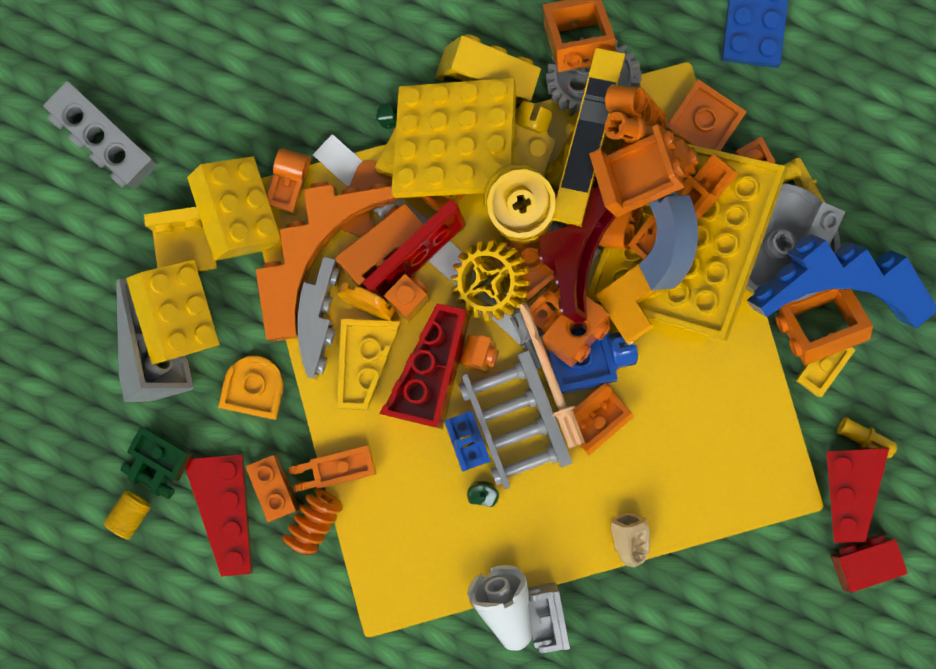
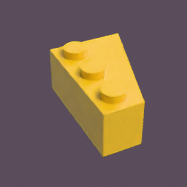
[435,34,541,105]

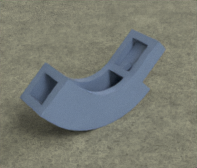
[639,192,698,290]

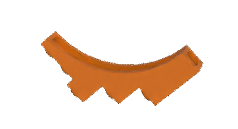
[256,182,398,342]

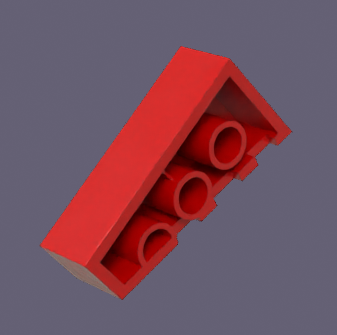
[379,303,471,429]

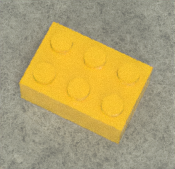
[187,156,281,261]
[126,259,220,365]

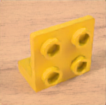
[144,207,217,272]

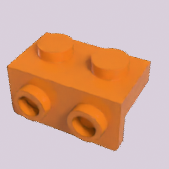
[573,383,634,456]

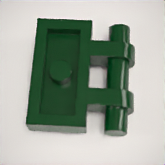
[120,426,192,499]

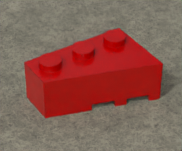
[826,448,890,543]

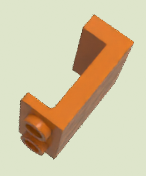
[589,123,685,217]

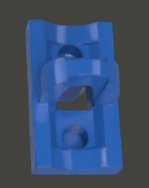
[444,411,491,472]

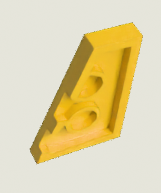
[337,319,401,410]

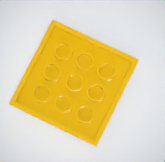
[391,78,516,198]

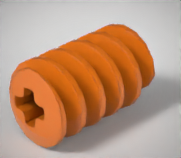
[282,488,343,555]

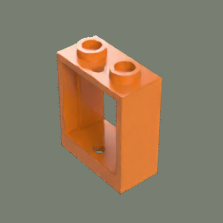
[543,0,616,72]
[776,289,873,366]

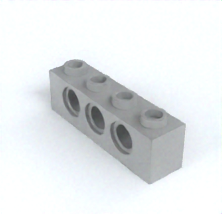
[43,81,158,190]

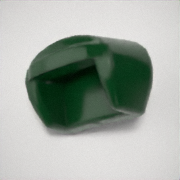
[376,104,397,129]
[467,481,499,507]

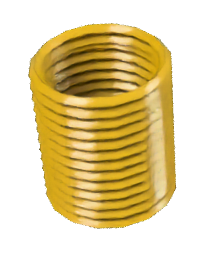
[103,491,152,540]

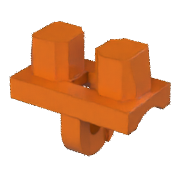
[529,282,562,333]

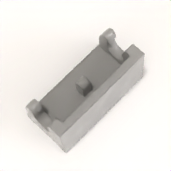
[528,582,570,653]

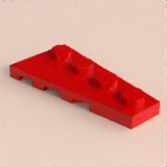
[185,454,253,577]

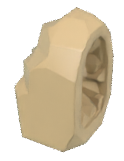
[611,513,650,568]

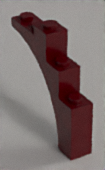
[538,149,675,324]

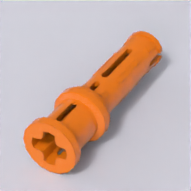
[604,112,682,144]

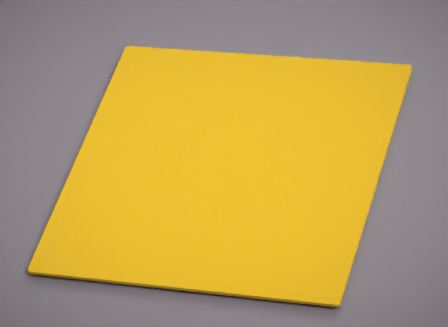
[261,62,823,637]

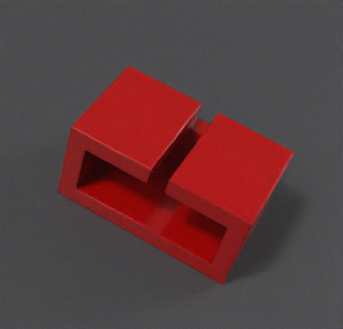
[831,534,908,593]

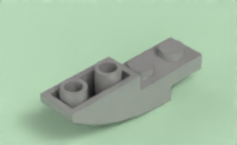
[298,257,341,380]

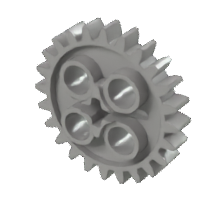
[546,36,641,117]

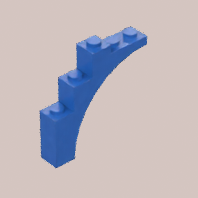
[747,234,936,328]

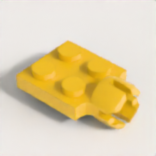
[513,101,557,176]

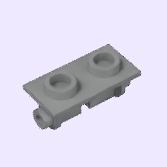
[802,201,845,246]

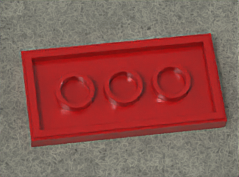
[362,200,466,302]

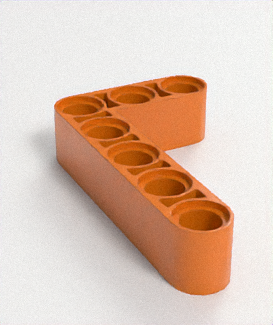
[599,85,667,251]

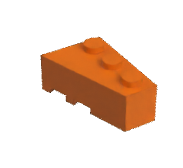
[335,203,424,289]

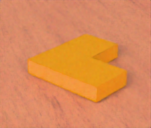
[596,263,657,344]

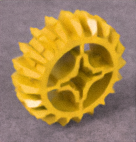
[450,240,531,321]

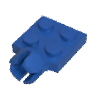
[547,328,638,394]

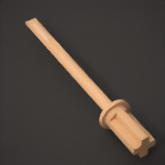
[519,303,585,448]

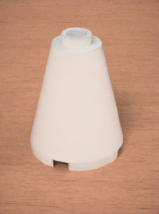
[467,565,532,650]

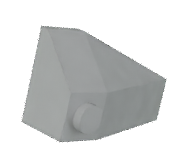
[116,279,194,402]

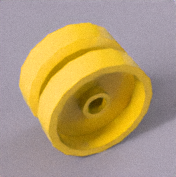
[484,163,556,238]

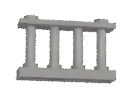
[458,350,573,489]

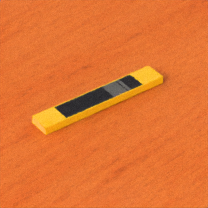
[552,48,625,227]

